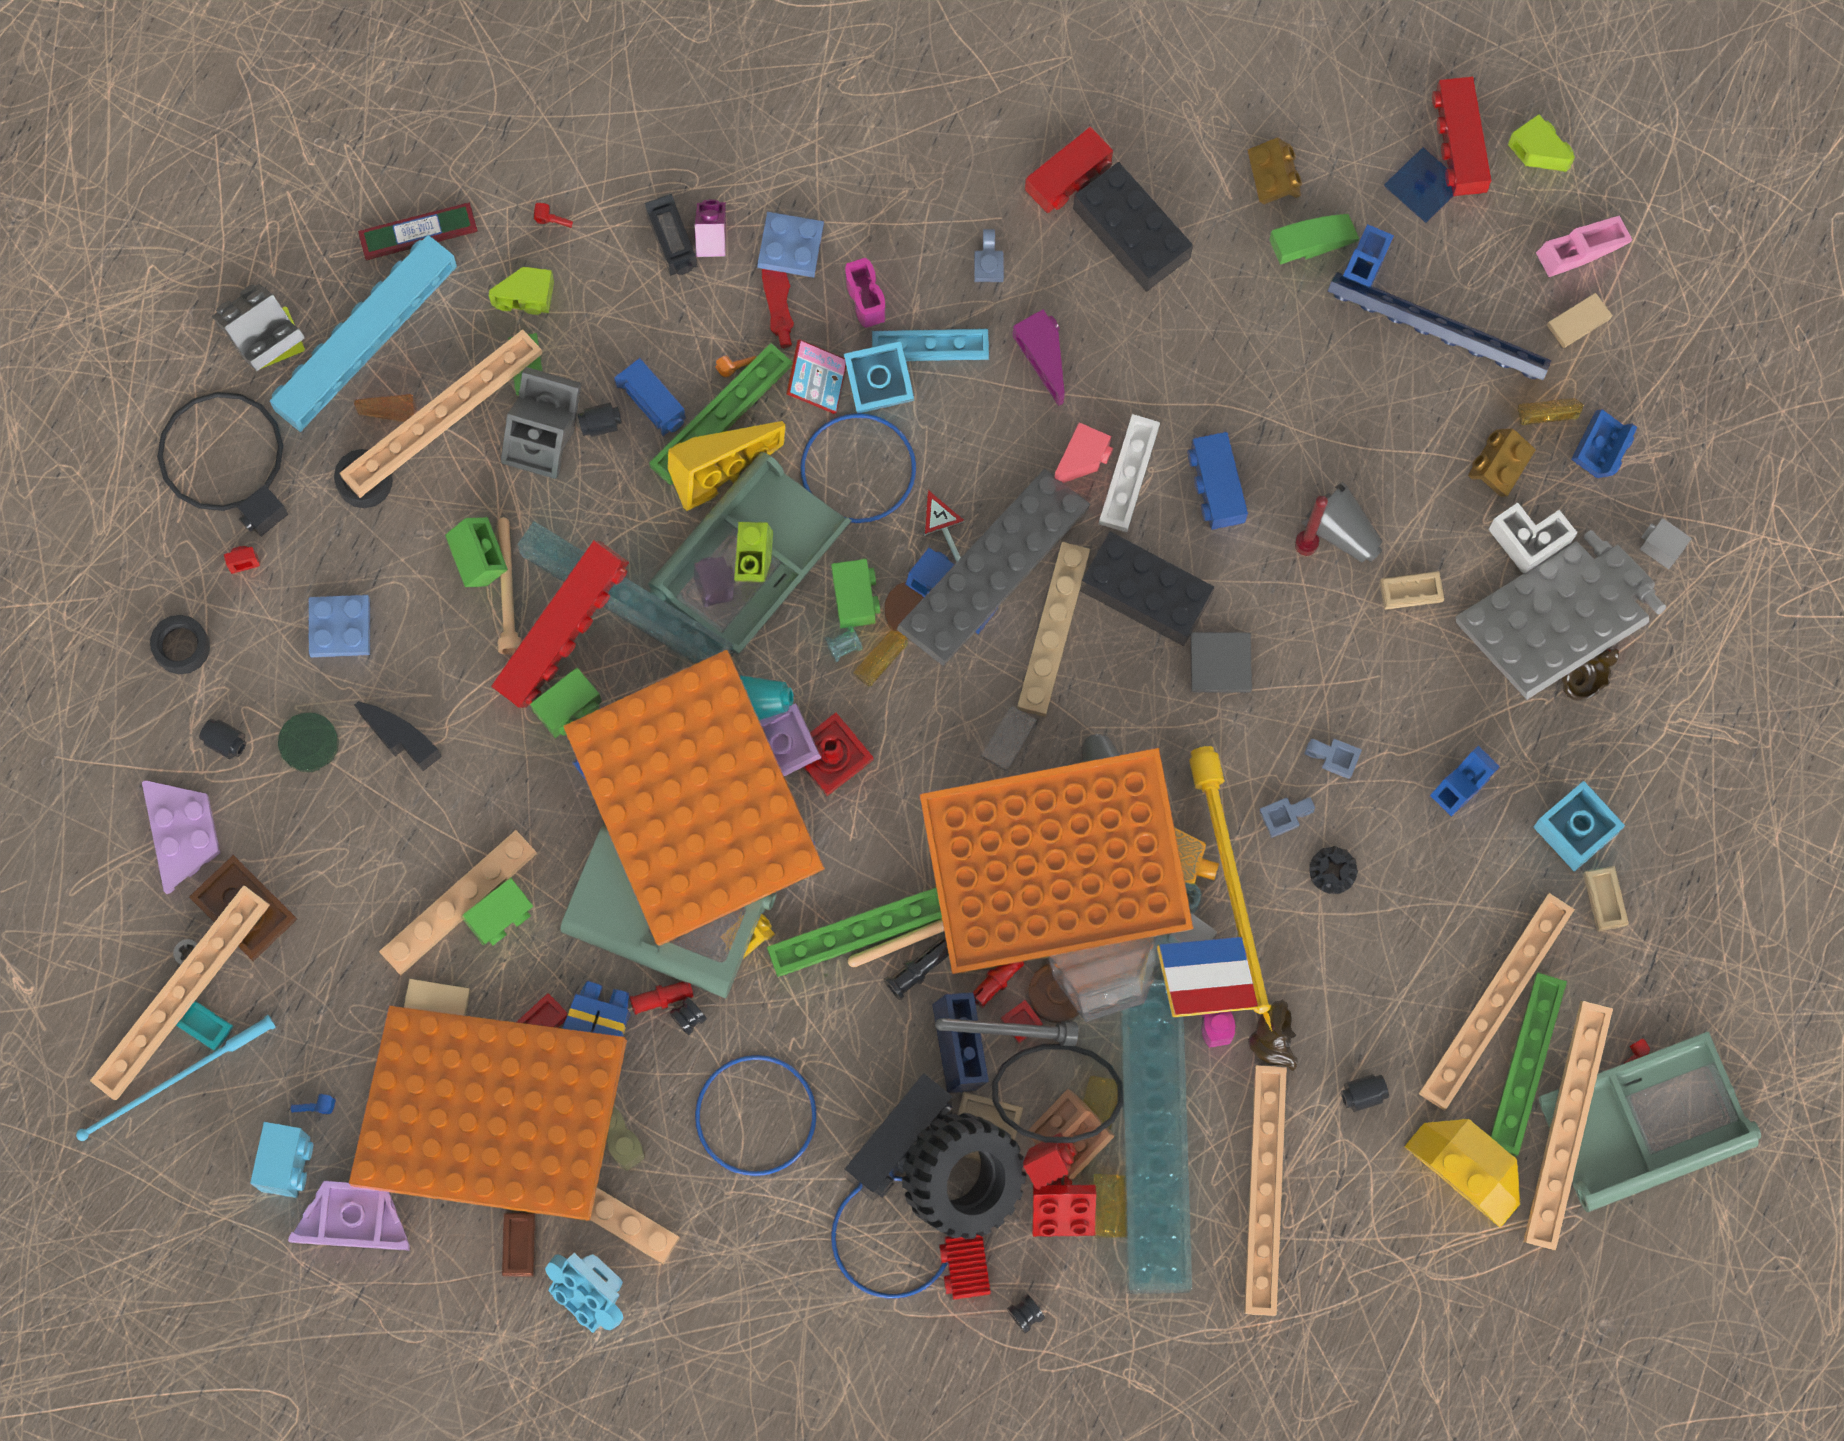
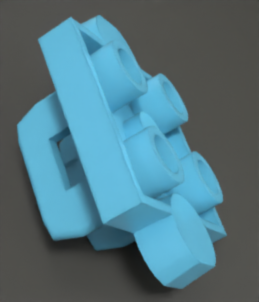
[545,1253,624,1333]

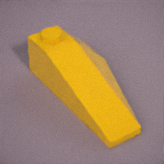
[668,421,785,511]

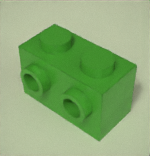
[445,517,508,587]
[831,559,880,629]
[530,667,602,738]
[461,878,533,946]

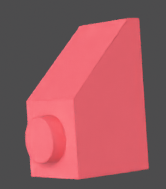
[1054,422,1113,483]

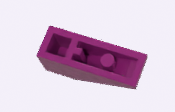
[1013,309,1065,406]

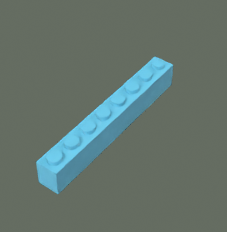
[270,235,457,432]

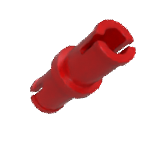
[971,961,1024,1008]
[629,981,694,1015]

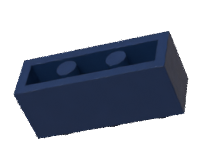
[932,992,989,1093]

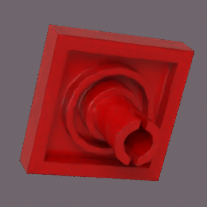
[803,712,874,796]
[1032,1176,1096,1237]

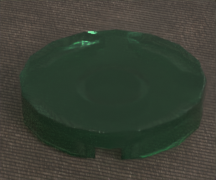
[278,712,339,772]

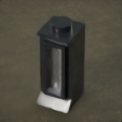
[645,194,697,276]

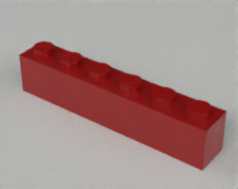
[491,540,629,708]

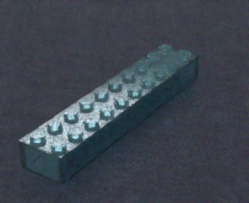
[1119,980,1192,1294]

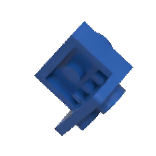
[1571,409,1637,478]

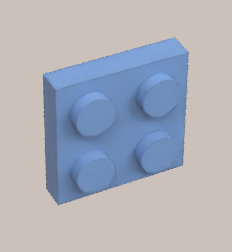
[757,212,824,278]
[309,595,370,657]

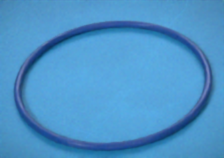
[801,414,916,523]
[695,1055,816,1176]
[831,1176,947,1299]

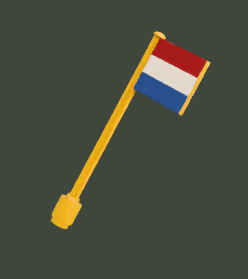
[1157,746,1271,1017]

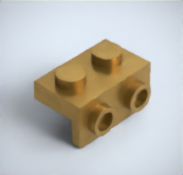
[1247,137,1302,204]
[1468,428,1536,497]

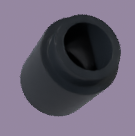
[577,402,622,437]
[199,719,247,759]
[1341,1074,1389,1112]

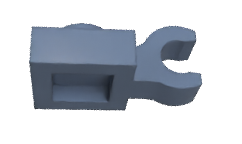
[974,229,1004,282]
[1304,739,1362,779]
[1259,797,1315,838]

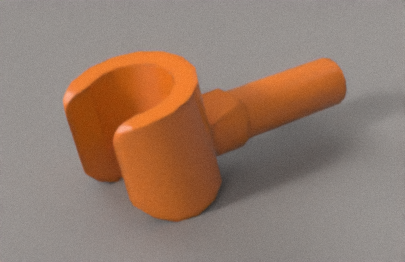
[715,355,756,378]

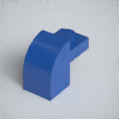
[1343,224,1394,288]
[1430,746,1500,817]

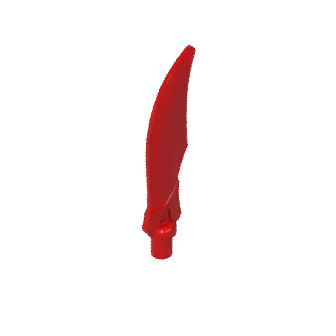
[762,269,794,349]

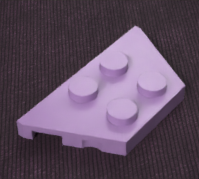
[142,781,220,894]
[288,1181,410,1251]

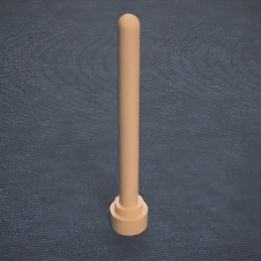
[498,517,522,655]
[848,919,944,967]

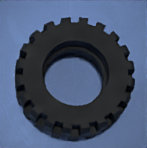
[902,1113,1026,1239]

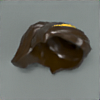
[1562,648,1619,701]
[1248,999,1298,1071]

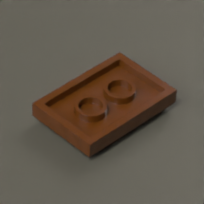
[189,855,297,961]

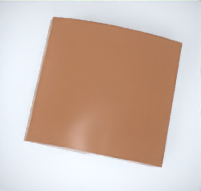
[1028,1089,1115,1179]

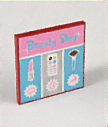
[786,339,846,414]

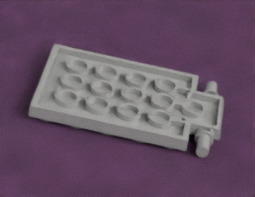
[1455,530,1666,700]

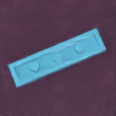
[872,329,989,361]

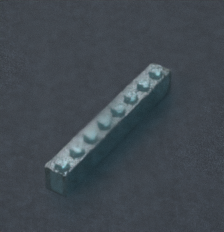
[517,521,734,664]

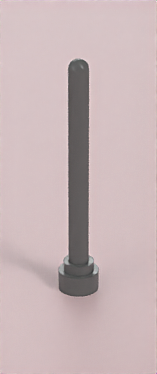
[935,1018,1078,1046]

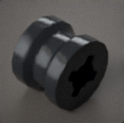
[669,997,707,1036]
[1007,1294,1045,1334]

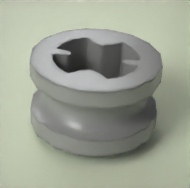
[173,939,197,966]

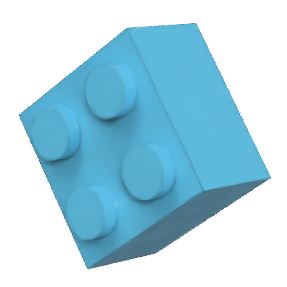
[844,341,915,414]
[1533,781,1625,872]
[250,1122,313,1198]

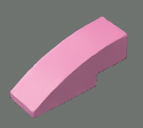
[1536,216,1632,277]

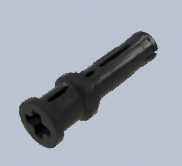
[883,936,949,1000]

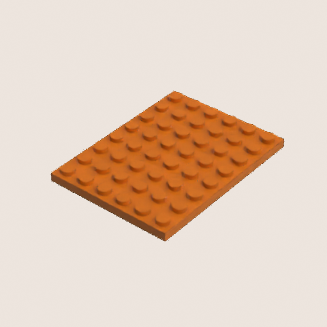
[563,650,825,946]
[920,748,1194,974]
[349,1006,627,1221]

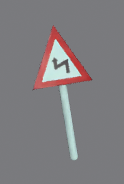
[924,490,965,563]

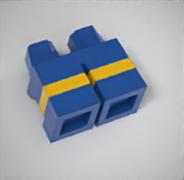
[563,981,630,1037]

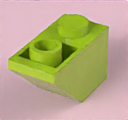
[1508,114,1575,172]
[489,267,554,315]
[734,522,773,582]

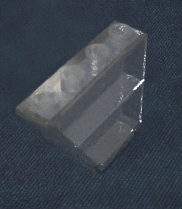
[1049,934,1169,1022]

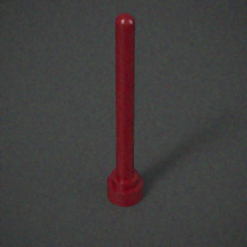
[1295,495,1328,556]

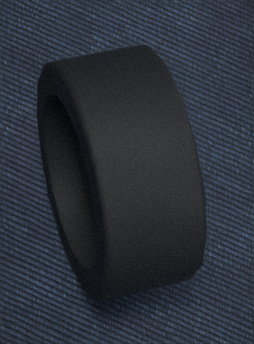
[334,449,393,509]
[150,615,210,675]

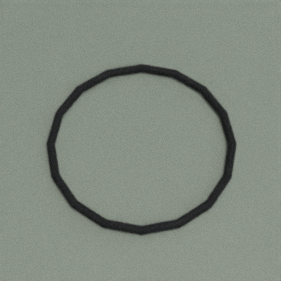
[157,392,284,511]
[992,1044,1124,1143]

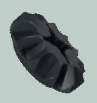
[1309,846,1358,894]

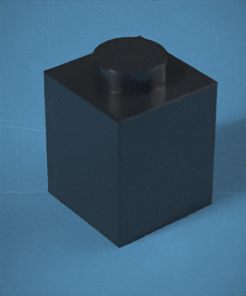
[237,484,288,537]

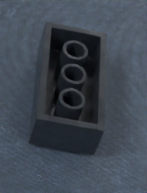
[1073,162,1193,292]
[1080,531,1215,646]
[844,1073,953,1201]

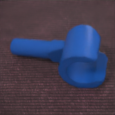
[291,1094,336,1115]

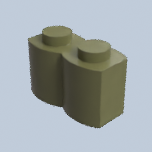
[606,1106,645,1171]

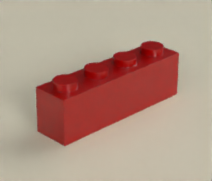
[1432,76,1492,196]

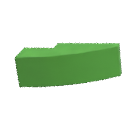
[1269,214,1359,265]

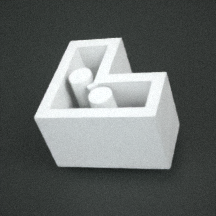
[1489,503,1577,574]

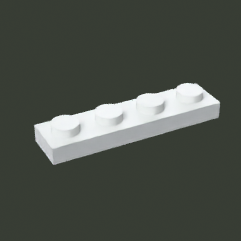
[1099,414,1160,532]

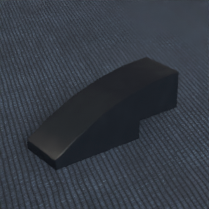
[354,701,442,771]

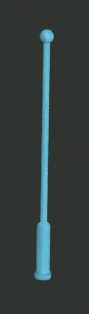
[76,1015,276,1141]

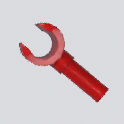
[534,203,573,228]
[1623,1039,1650,1064]

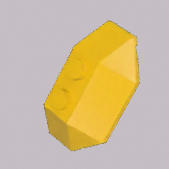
[1404,1119,1520,1228]

